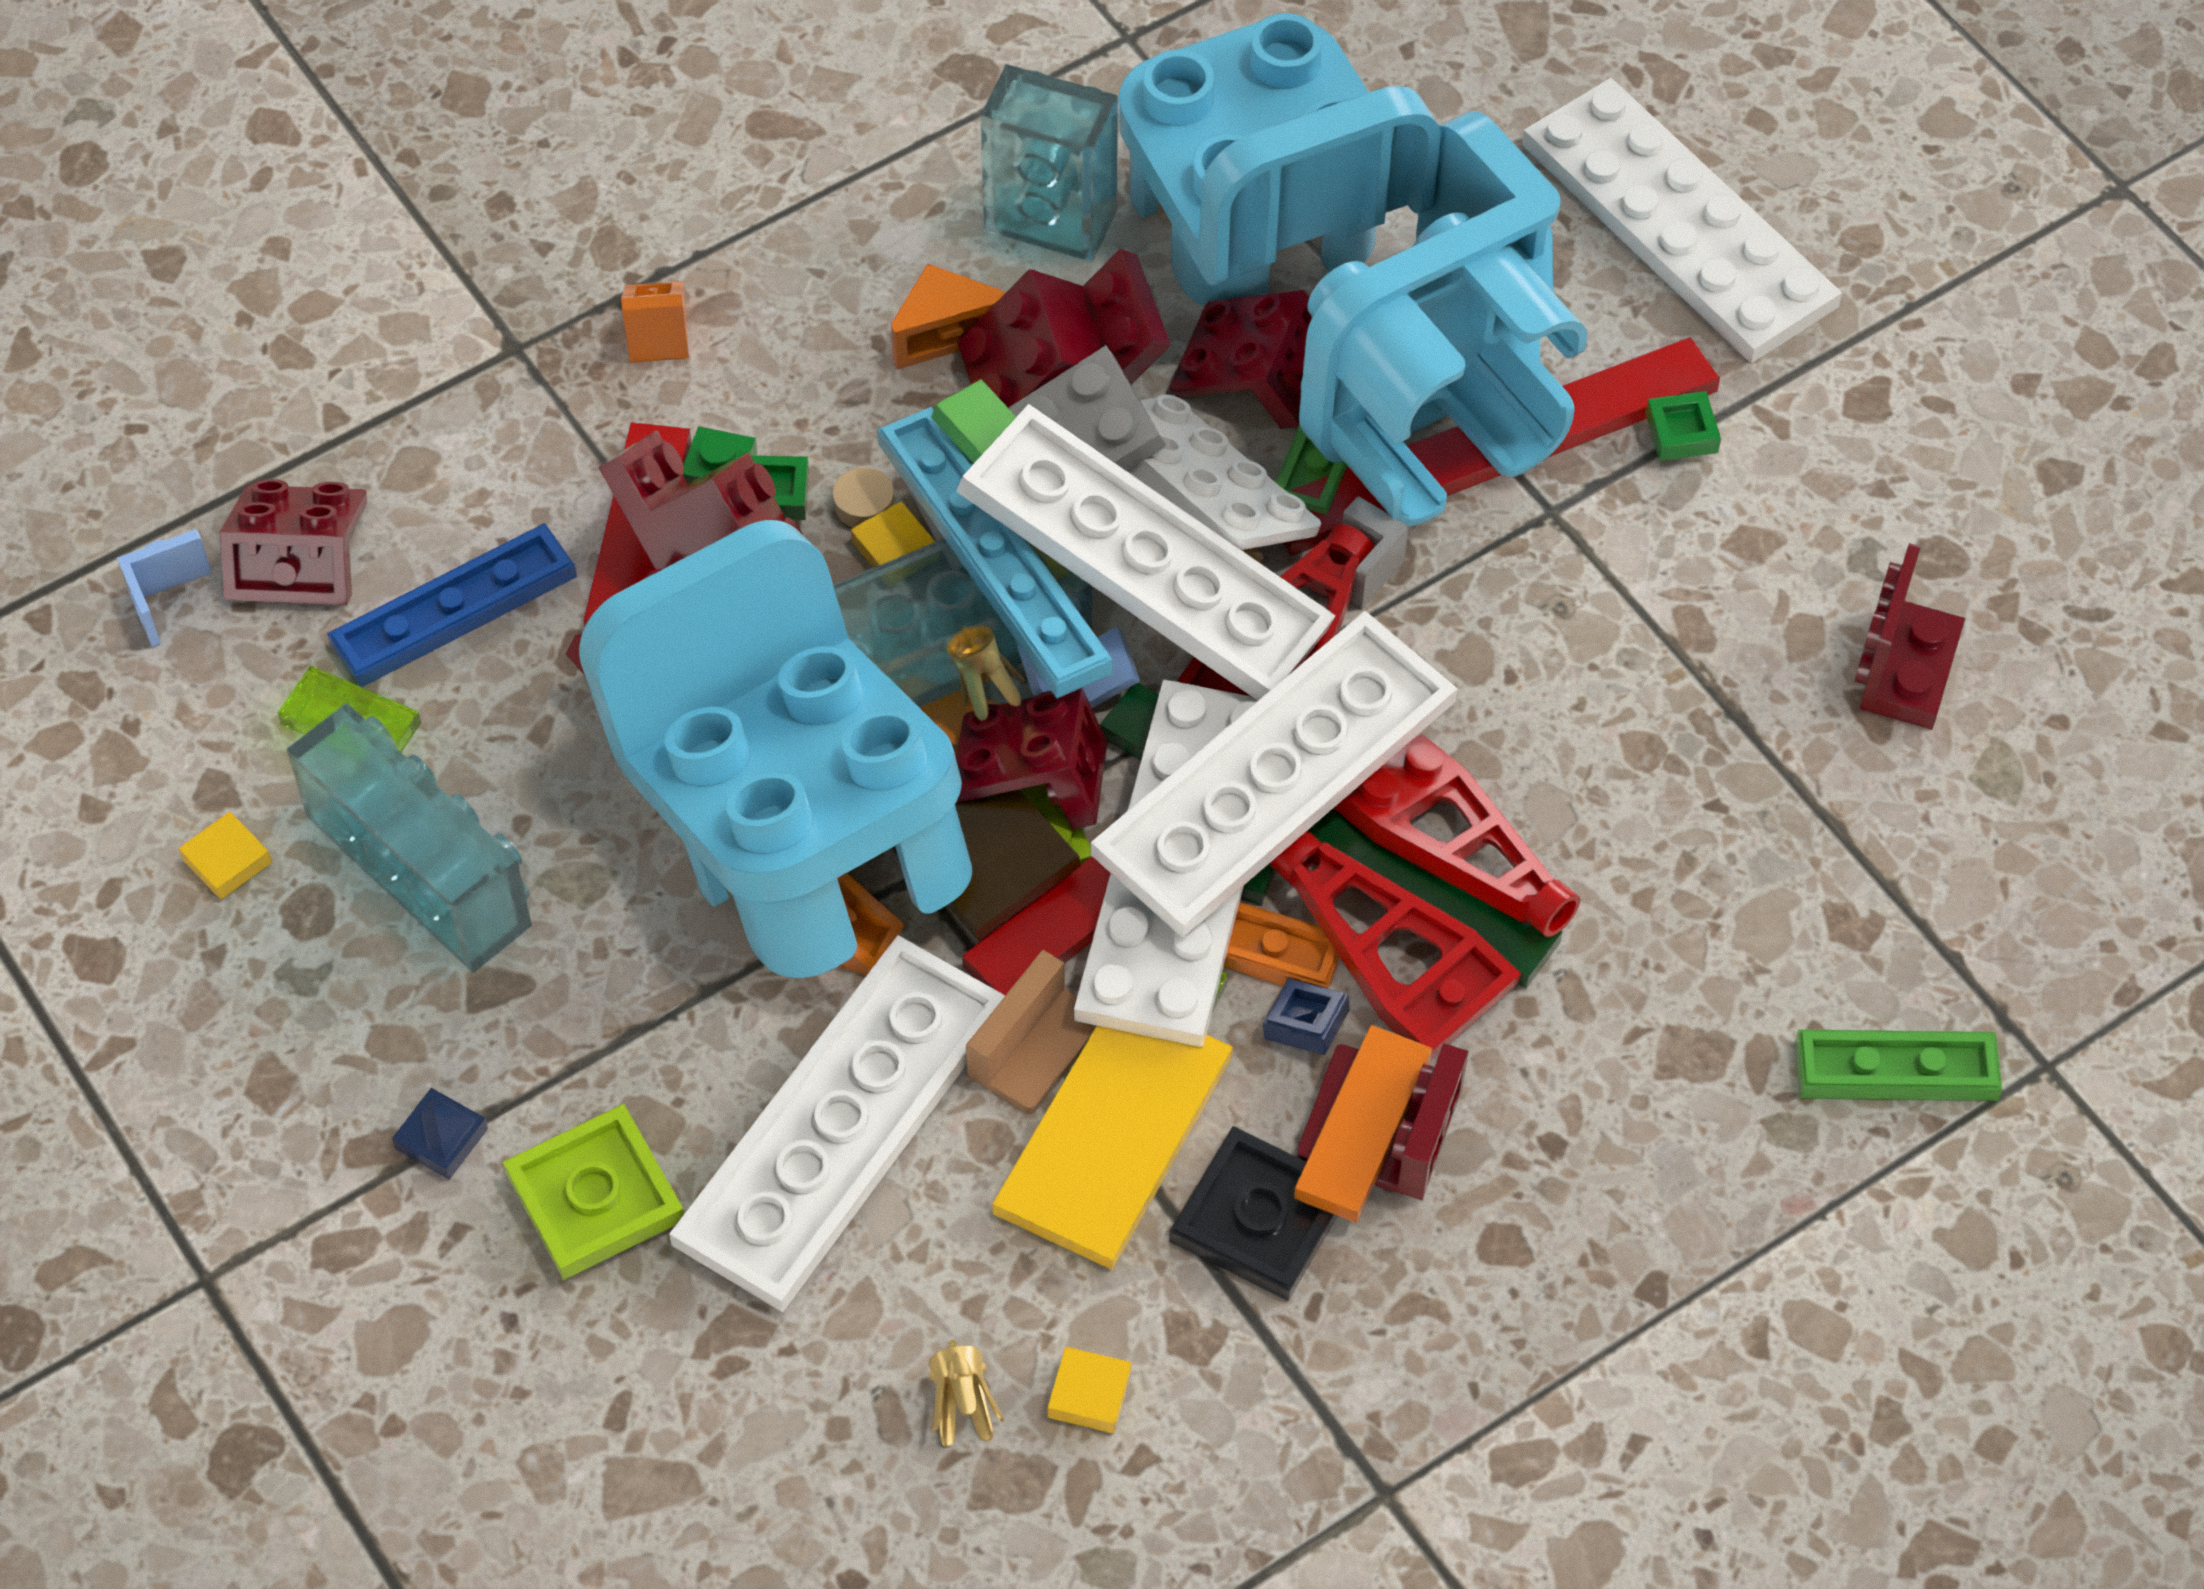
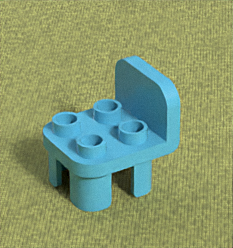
[1118,13,1441,306]
[1299,111,1587,526]
[579,520,972,978]

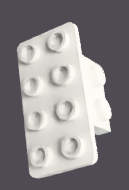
[1127,395,1321,550]

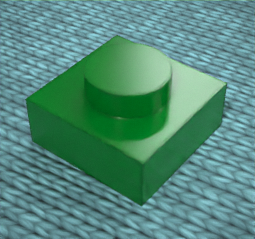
[1645,391,1721,461]
[683,426,758,484]
[750,455,809,520]

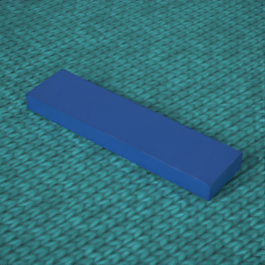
[327,523,577,689]

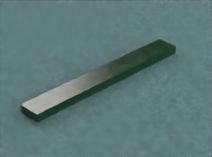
[1099,683,1563,989]

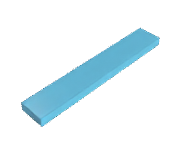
[877,407,1113,698]

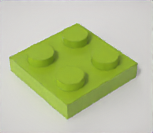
[503,1103,684,1280]

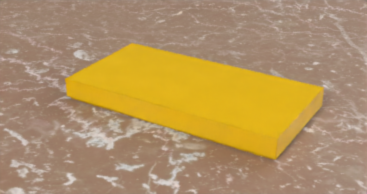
[992,1026,1233,1270]

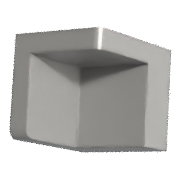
[1343,496,1408,610]

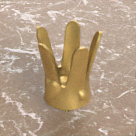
[946,626,1025,721]
[928,1339,1005,1448]

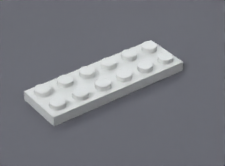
[1522,78,1842,363]
[956,404,1336,701]
[1091,611,1458,938]
[1074,679,1257,1048]
[669,935,1005,1312]

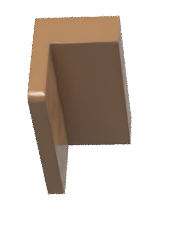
[966,950,1096,1114]

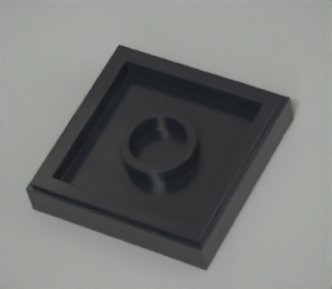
[1169,1126,1338,1301]

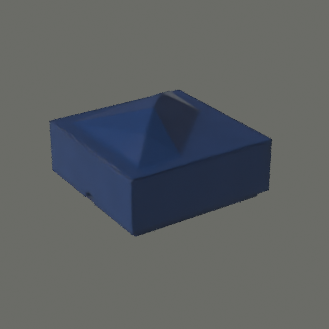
[1263,978,1350,1055]
[392,1088,488,1180]

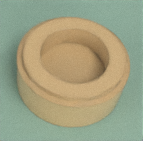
[833,467,894,528]

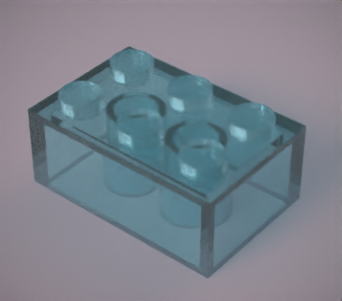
[980,64,1118,262]

